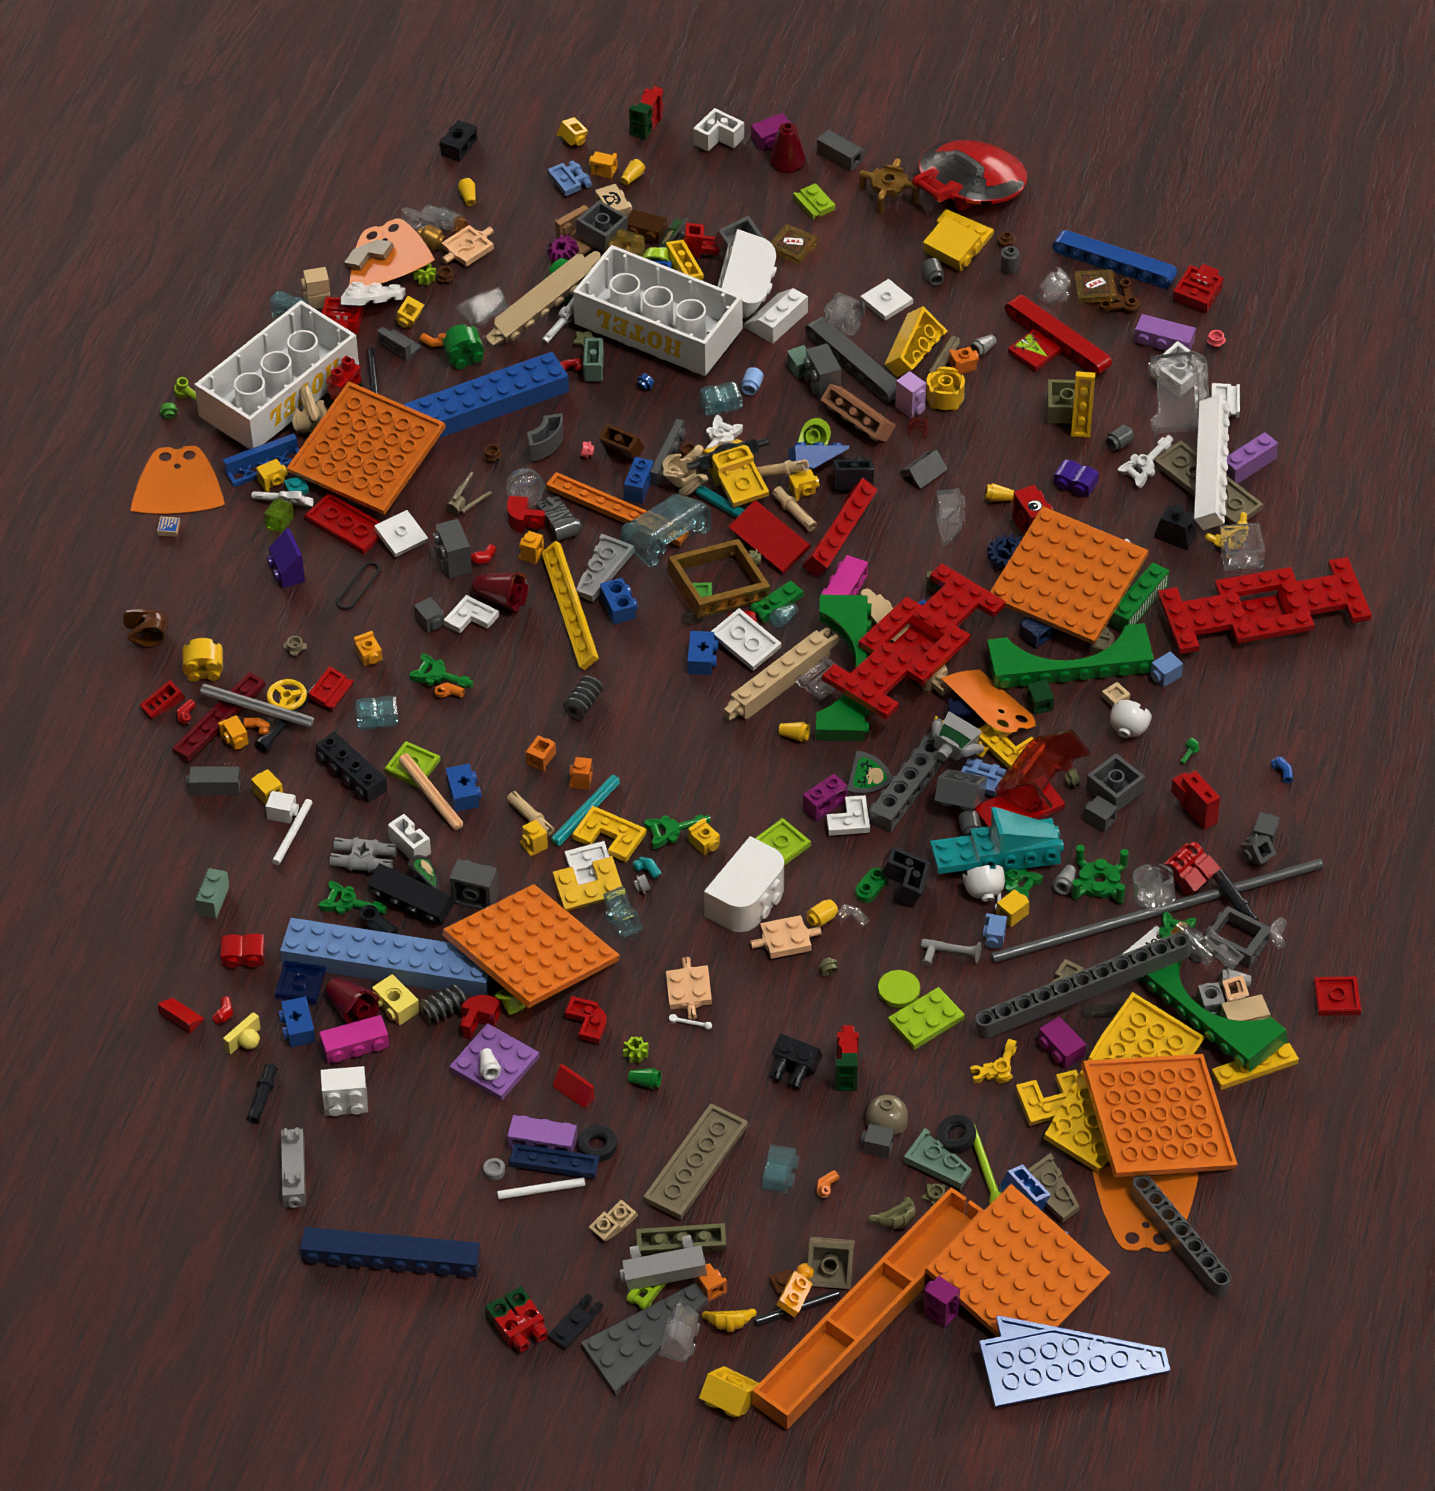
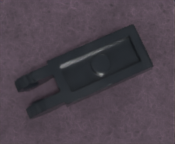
[548,1294,603,1350]

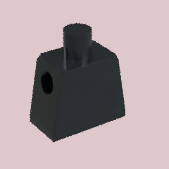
[1154,504,1196,551]

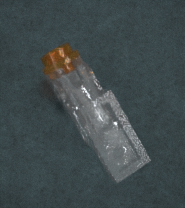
[401,204,468,233]
[1170,920,1244,970]

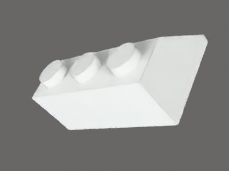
[744,288,808,344]

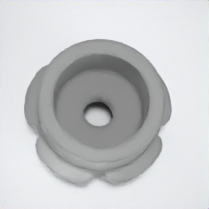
[634,874,651,894]

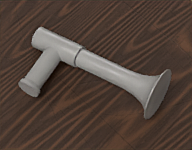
[921,939,981,966]

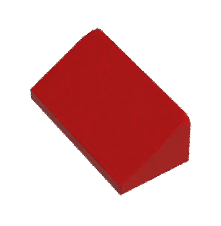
[157,997,205,1034]
[553,1064,595,1108]

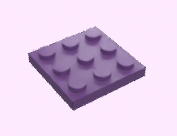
[449,1023,540,1101]

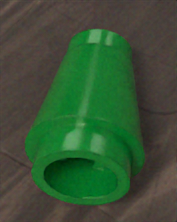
[628,1068,662,1089]

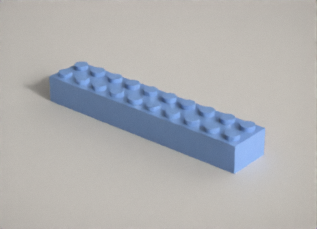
[280,918,493,996]

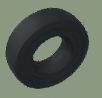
[937,1114,976,1153]
[578,1125,617,1162]

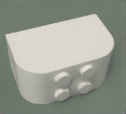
[717,229,777,318]
[704,836,784,932]

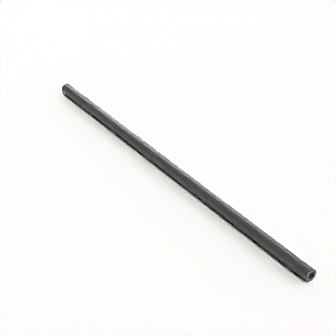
[991,858,1323,963]

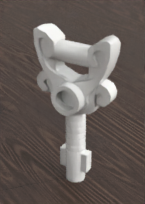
[542,298,574,344]
[701,415,743,455]
[1118,435,1173,488]
[252,491,314,507]

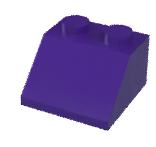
[267,528,305,588]

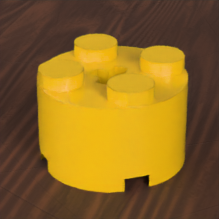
[926,367,965,411]
[182,638,223,682]

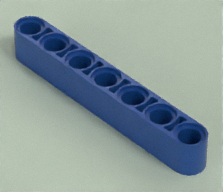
[1052,230,1178,288]

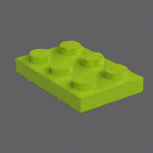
[888,987,965,1050]

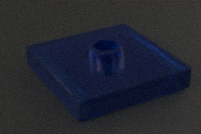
[275,961,326,1004]

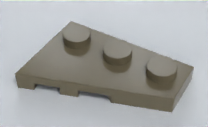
[1028,1153,1079,1223]

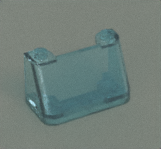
[621,494,711,567]

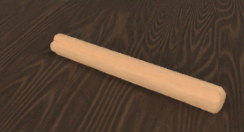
[399,753,463,831]

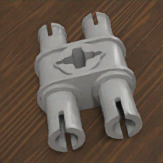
[329,837,397,873]

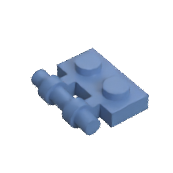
[547,161,592,196]
[961,758,1007,797]

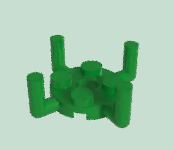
[1072,845,1129,904]

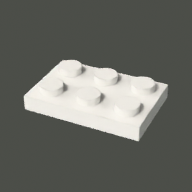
[711,608,781,671]

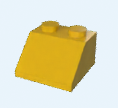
[699,1366,759,1417]

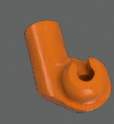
[419,333,446,348]
[434,683,465,698]
[244,718,270,735]
[816,1170,839,1198]

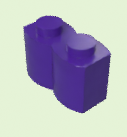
[1053,459,1099,497]

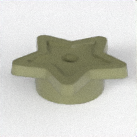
[573,330,595,349]
[921,1184,946,1205]

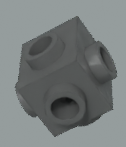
[1240,834,1276,865]

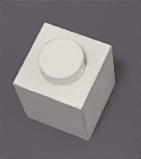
[266,791,299,824]

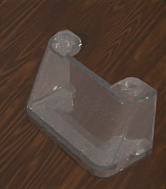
[1149,351,1209,433]

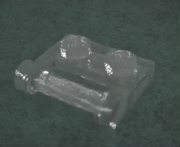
[795,656,840,700]

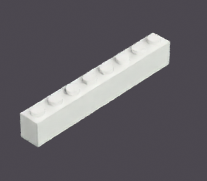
[1194,394,1230,530]

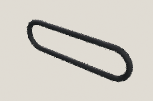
[336,561,381,610]

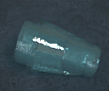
[769,603,799,627]

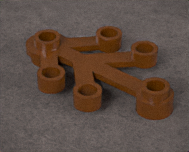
[1076,270,1140,314]

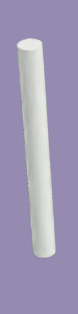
[272,799,313,865]
[497,1177,585,1200]

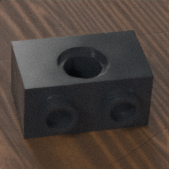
[439,120,478,162]

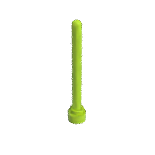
[973,1124,1001,1204]

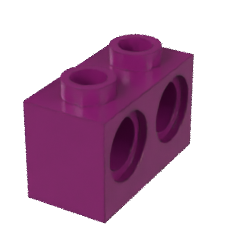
[803,774,848,822]
[923,1276,960,1329]

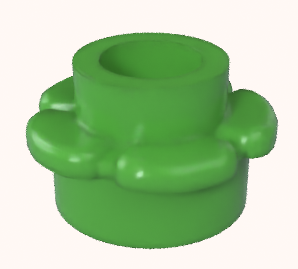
[159,403,178,419]

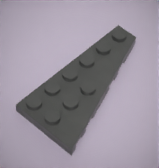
[581,1283,708,1396]

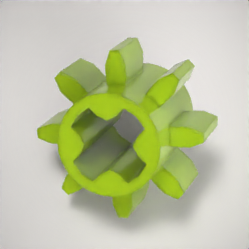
[413,263,436,285]
[623,1037,649,1063]

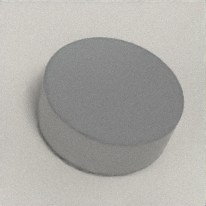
[483,1158,505,1180]

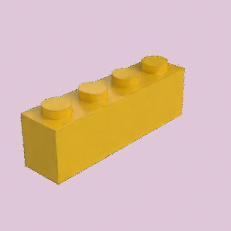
[884,306,947,377]

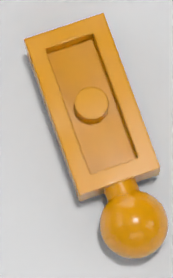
[776,1263,814,1317]

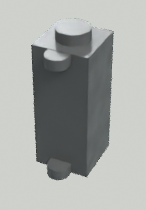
[816,129,866,171]
[186,767,241,795]

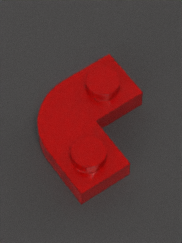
[565,996,607,1044]

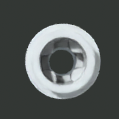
[480,1048,501,1080]

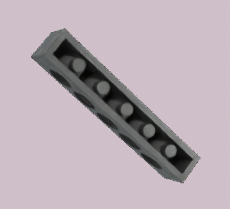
[868,730,948,833]

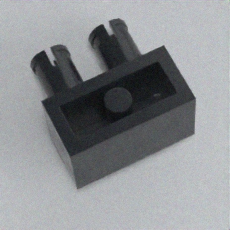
[833,456,874,491]
[768,1033,823,1089]

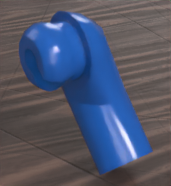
[1271,756,1293,783]

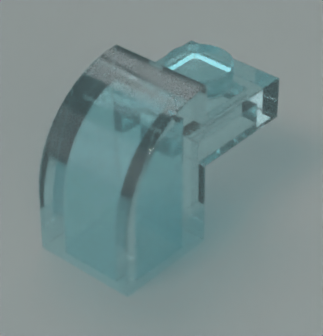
[603,886,643,937]

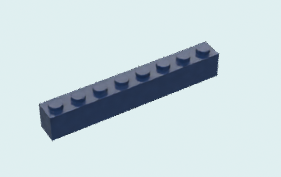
[300,1227,481,1278]

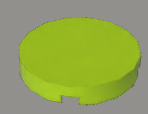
[878,970,920,1008]

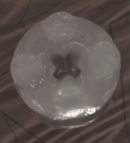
[824,292,865,336]
[1132,864,1175,911]

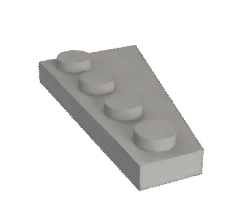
[576,533,635,602]

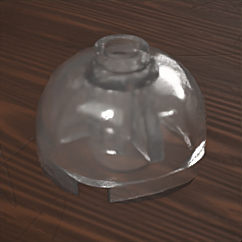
[1035,267,1071,305]
[505,468,545,507]

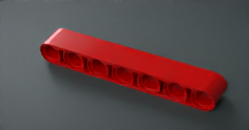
[1004,295,1112,376]

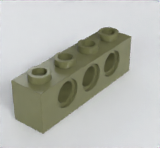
[636,1223,727,1256]

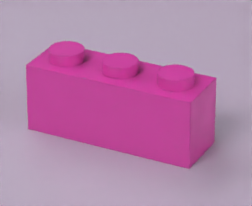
[821,555,868,595]
[319,1015,389,1064]

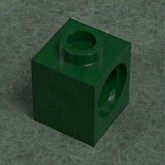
[1027,680,1054,715]

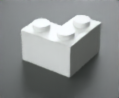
[693,108,744,152]

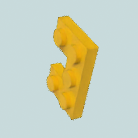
[978,712,1045,773]
[572,806,647,862]
[552,856,625,911]
[1015,1070,1079,1126]

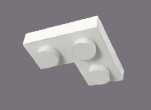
[444,595,499,633]
[827,795,870,836]

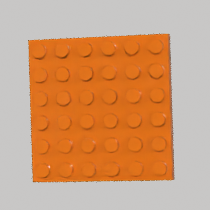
[287,381,446,515]
[990,506,1149,645]
[442,884,620,1008]
[1081,1054,1238,1177]
[924,1184,1110,1337]

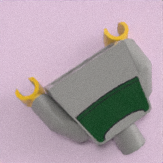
[931,711,989,761]

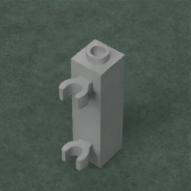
[281,1127,306,1208]
[620,1235,707,1290]

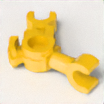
[970,1039,1017,1084]

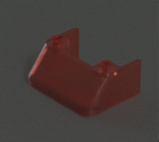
[995,729,1091,813]

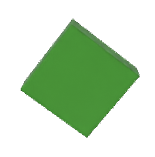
[692,582,712,598]

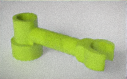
[174,377,197,402]

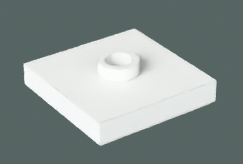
[860,279,913,321]
[374,510,428,557]

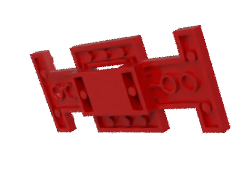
[1157,557,1372,654]
[822,563,1006,720]

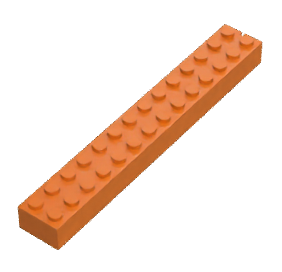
[752,1187,984,1430]

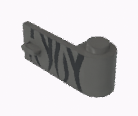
[536,496,581,541]

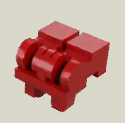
[1161,842,1221,897]

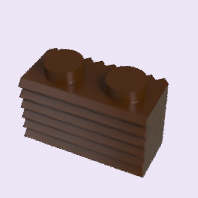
[626,209,667,244]
[599,424,645,461]

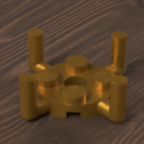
[859,158,919,214]

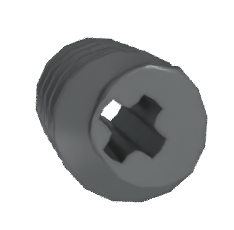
[563,676,603,720]
[420,984,467,1025]

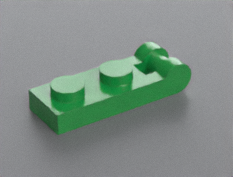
[749,580,804,622]

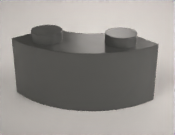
[527,413,564,462]

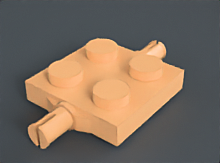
[441,225,494,267]
[750,915,822,959]
[666,957,712,1020]

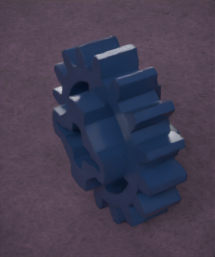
[987,534,1021,570]

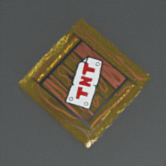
[771,224,818,264]
[1075,270,1116,302]

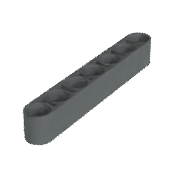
[805,317,897,403]
[1131,1175,1231,1297]

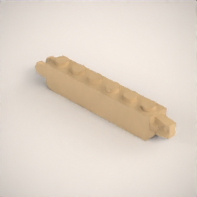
[486,251,601,347]
[861,588,952,695]
[724,627,840,721]

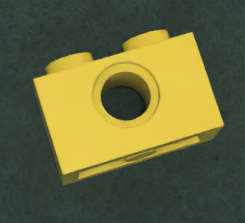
[372,974,420,1026]

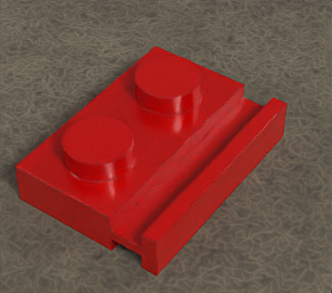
[308,666,354,712]

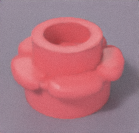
[1207,330,1226,347]
[580,441,594,459]

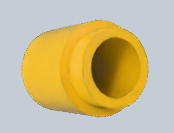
[807,899,838,927]

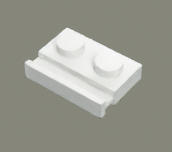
[1211,383,1240,417]

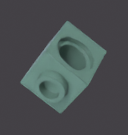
[787,345,806,379]

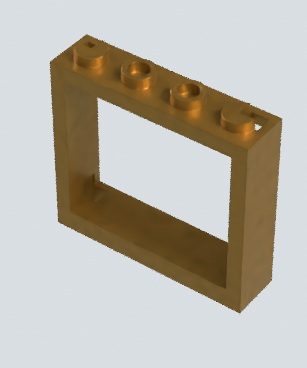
[666,539,770,619]

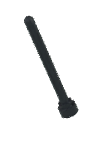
[254,685,314,754]

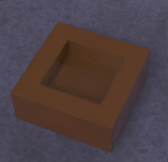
[769,1269,792,1298]

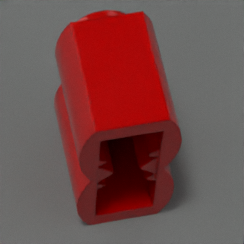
[221,934,265,968]

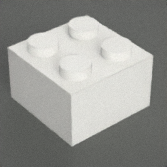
[321,1066,368,1116]

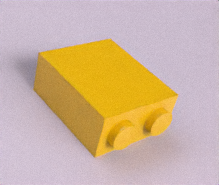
[923,216,983,272]

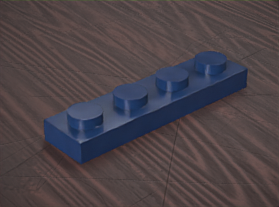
[510,1144,600,1179]

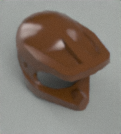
[123,609,168,647]

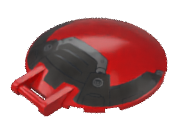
[912,140,1027,204]

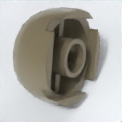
[865,1094,908,1135]

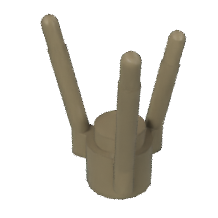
[446,472,492,515]

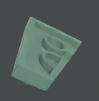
[904,1128,972,1189]

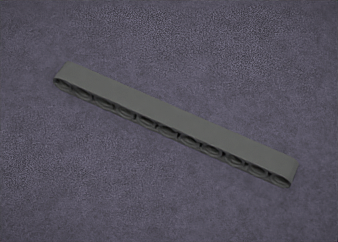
[975,932,1191,1038]

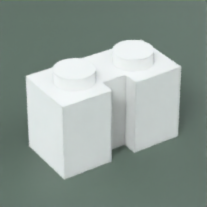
[388,814,431,859]

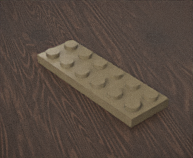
[1153,441,1264,526]
[643,1104,748,1220]

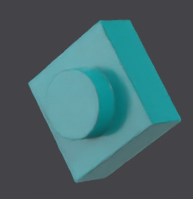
[284,476,309,495]

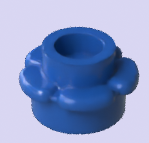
[637,373,654,390]

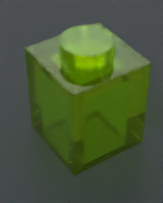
[264,498,294,533]

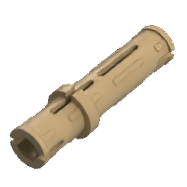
[757,459,809,478]
[772,486,817,532]
[507,791,555,837]

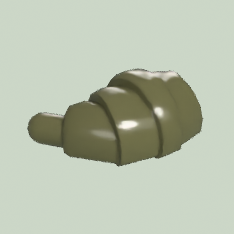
[868,1197,916,1230]

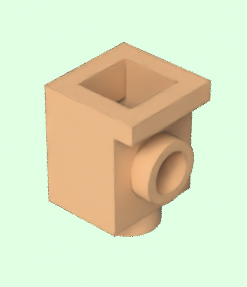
[1222,975,1249,1002]

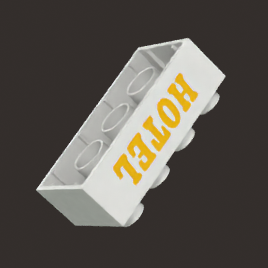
[573,245,743,376]
[194,300,359,449]

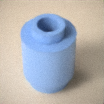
[741,367,764,396]

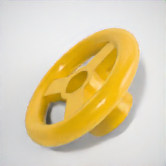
[267,679,307,710]

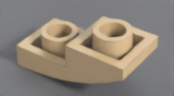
[589,1200,638,1241]

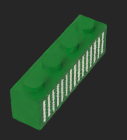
[1110,562,1170,633]

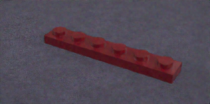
[172,672,265,762]

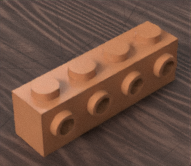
[820,384,896,442]

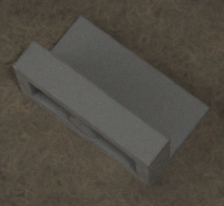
[377,327,421,361]
[900,449,947,489]

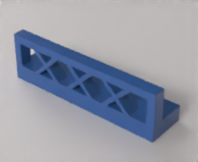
[223,433,299,487]

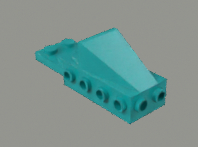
[930,807,1064,874]

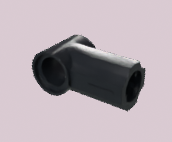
[360,905,399,934]

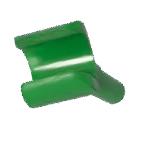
[1180,738,1199,765]

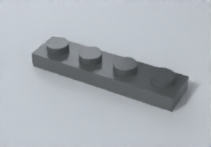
[650,419,686,487]

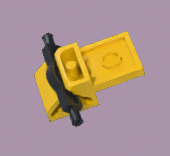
[686,437,769,507]

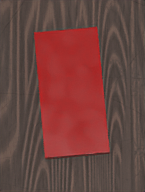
[304,493,381,555]
[728,500,811,574]
[974,776,1065,827]

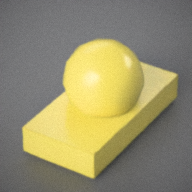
[223,1012,261,1055]

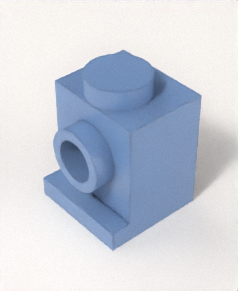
[983,913,1007,949]

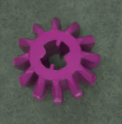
[547,235,580,263]

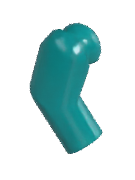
[633,857,662,879]

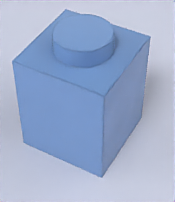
[1151,652,1183,688]

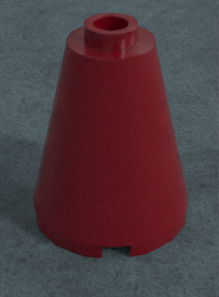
[769,122,806,173]
[471,572,529,611]
[326,978,381,1024]

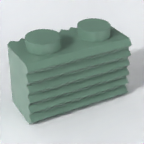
[583,338,604,381]
[195,868,229,919]

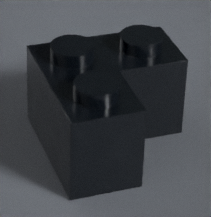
[879,846,930,907]

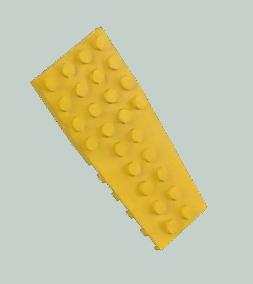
[1043,992,1205,1172]

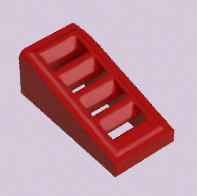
[139,680,185,719]

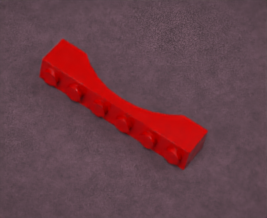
[802,478,878,578]

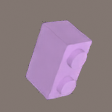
[895,371,926,419]

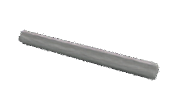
[200,684,314,728]

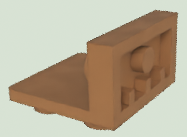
[555,205,596,255]

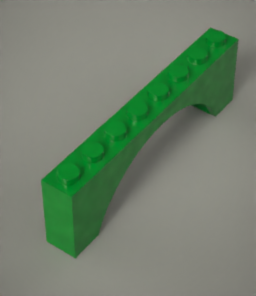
[816,594,872,741]
[987,623,1154,688]
[1136,932,1287,1072]

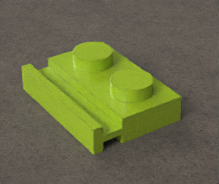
[793,183,835,220]

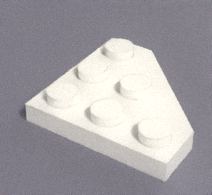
[341,282,405,306]

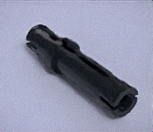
[1212,869,1259,921]
[246,1063,278,1124]

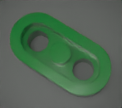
[856,868,888,903]

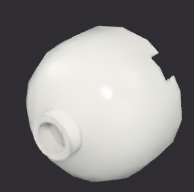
[1110,700,1152,738]
[963,865,1005,902]

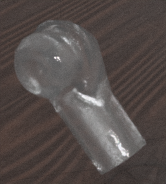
[838,904,869,927]
[1270,918,1287,948]

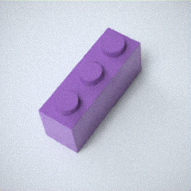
[1134,314,1196,351]
[1226,432,1278,484]
[507,1115,577,1152]

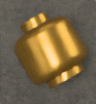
[418,224,445,251]

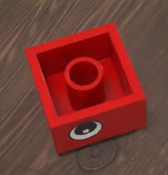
[1012,485,1053,535]

